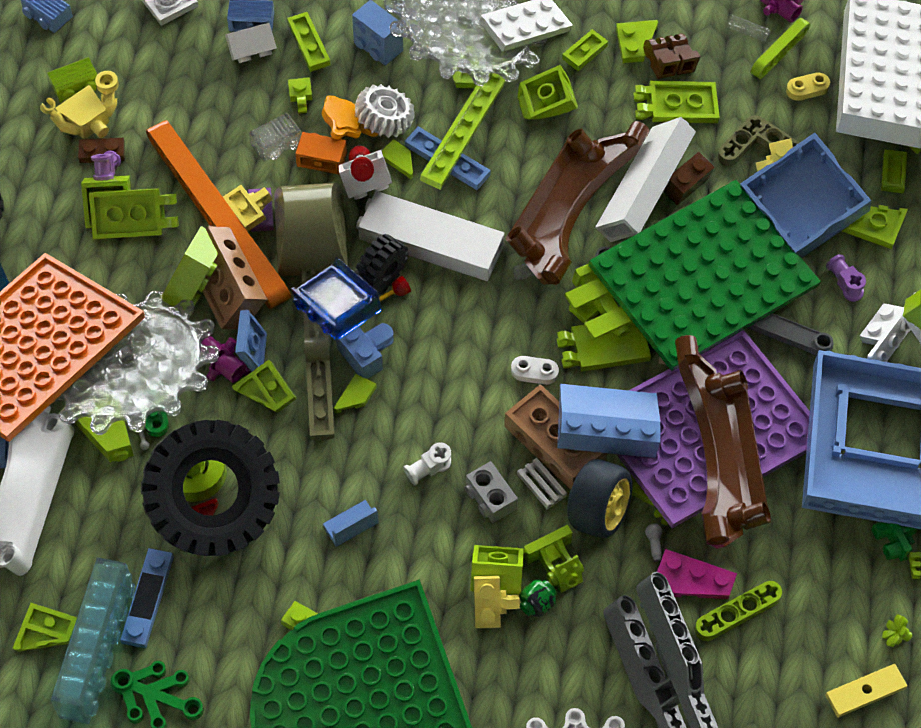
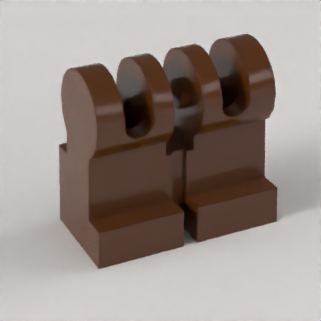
[643,33,701,79]

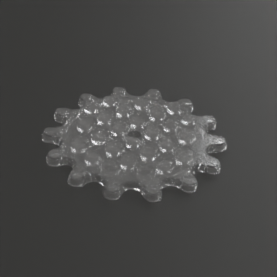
[384,0,547,86]
[53,290,219,435]

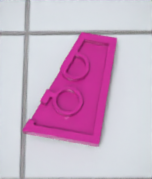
[657,549,737,599]

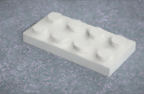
[479,0,573,51]

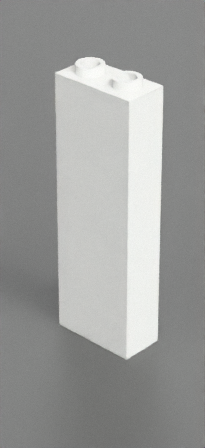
[595,117,696,242]
[356,191,505,281]

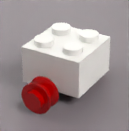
[338,146,392,200]

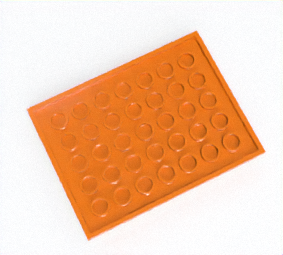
[0,253,146,442]

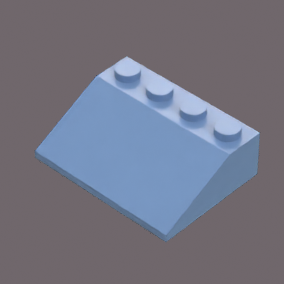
[557,384,660,458]

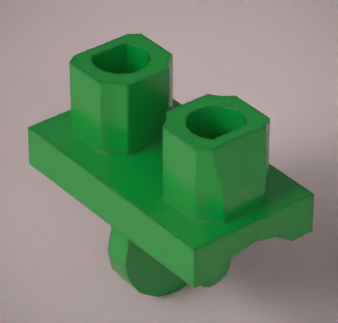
[871,522,917,562]

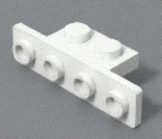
[860,292,916,362]

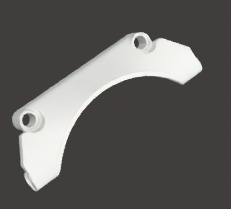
[0,406,75,576]

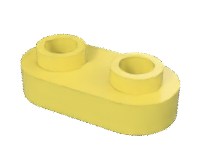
[786,73,830,101]

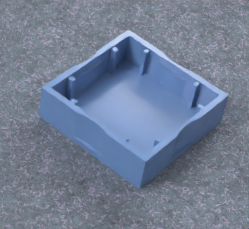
[740,133,871,258]

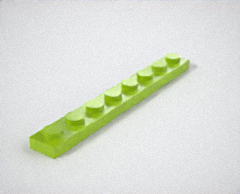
[420,56,515,190]

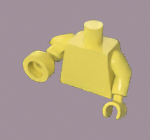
[40,71,119,139]

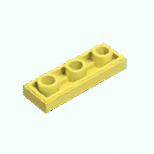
[825,664,907,718]

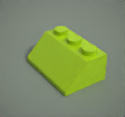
[160,226,218,313]

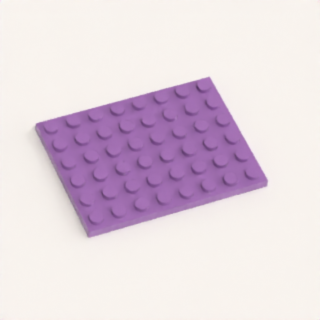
[616,330,810,528]

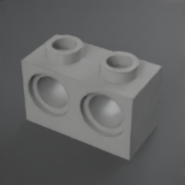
[465,461,518,523]

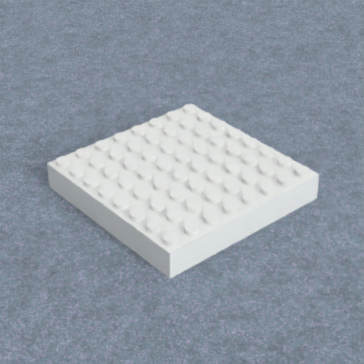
[836,0,921,148]

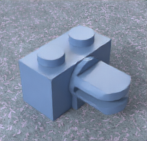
[335,322,394,379]

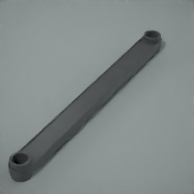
[595,247,834,356]

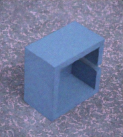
[352,0,403,66]

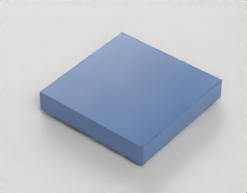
[235,310,267,372]

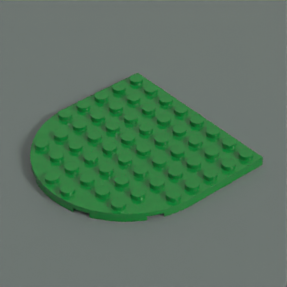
[250,579,472,728]

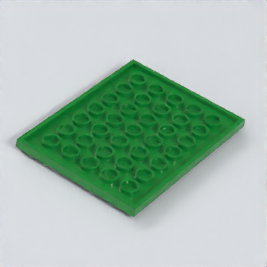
[588,180,821,372]

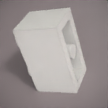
[225,23,277,63]

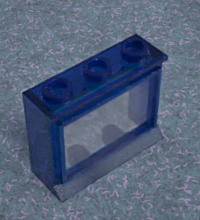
[292,257,382,341]

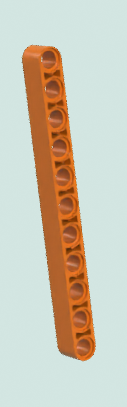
[146,120,291,309]

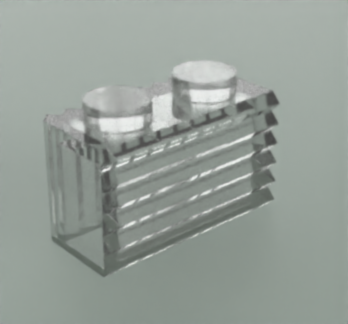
[249,113,302,162]

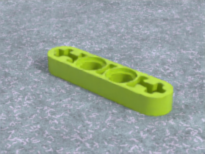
[750,18,811,79]
[695,581,782,641]

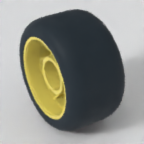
[567,459,633,538]

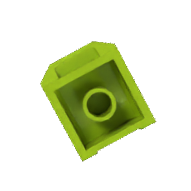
[517,65,578,119]

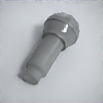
[645,523,662,562]

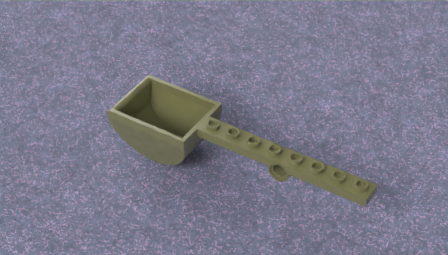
[274,183,348,440]

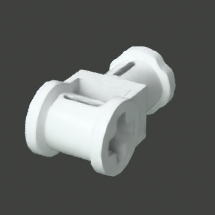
[404,443,451,485]

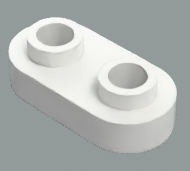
[511,356,559,385]

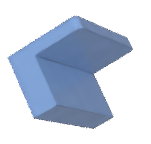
[323,500,378,547]

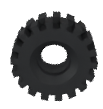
[354,234,409,296]

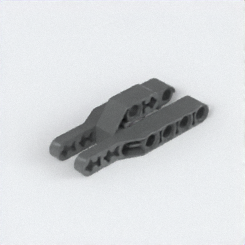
[603,572,718,728]

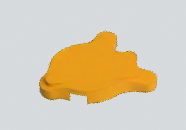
[321,96,379,140]

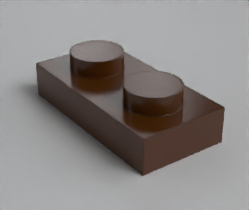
[78,137,125,163]

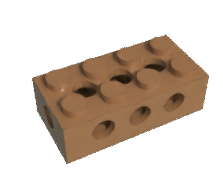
[203,226,267,329]
[504,384,608,490]

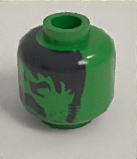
[519,580,557,617]

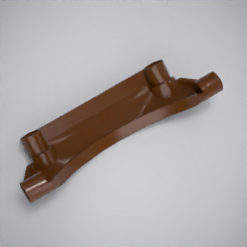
[506,121,649,285]
[675,335,771,549]

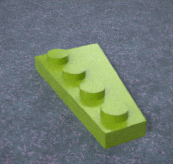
[842,205,908,249]

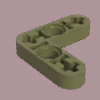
[718,115,799,166]

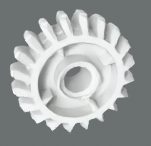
[354,84,415,138]

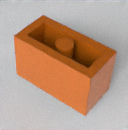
[295,132,347,175]

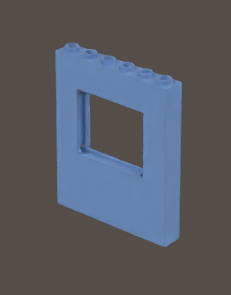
[802,350,921,529]

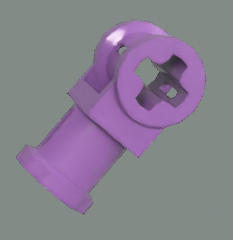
[91,151,121,180]
[826,254,866,301]

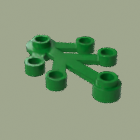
[110,661,204,728]

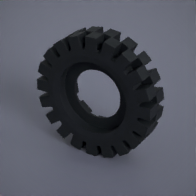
[141,420,280,556]

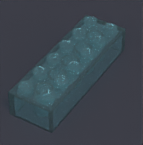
[51,557,135,724]

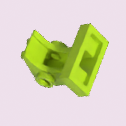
[523,524,584,593]

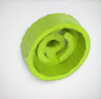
[183,460,227,502]

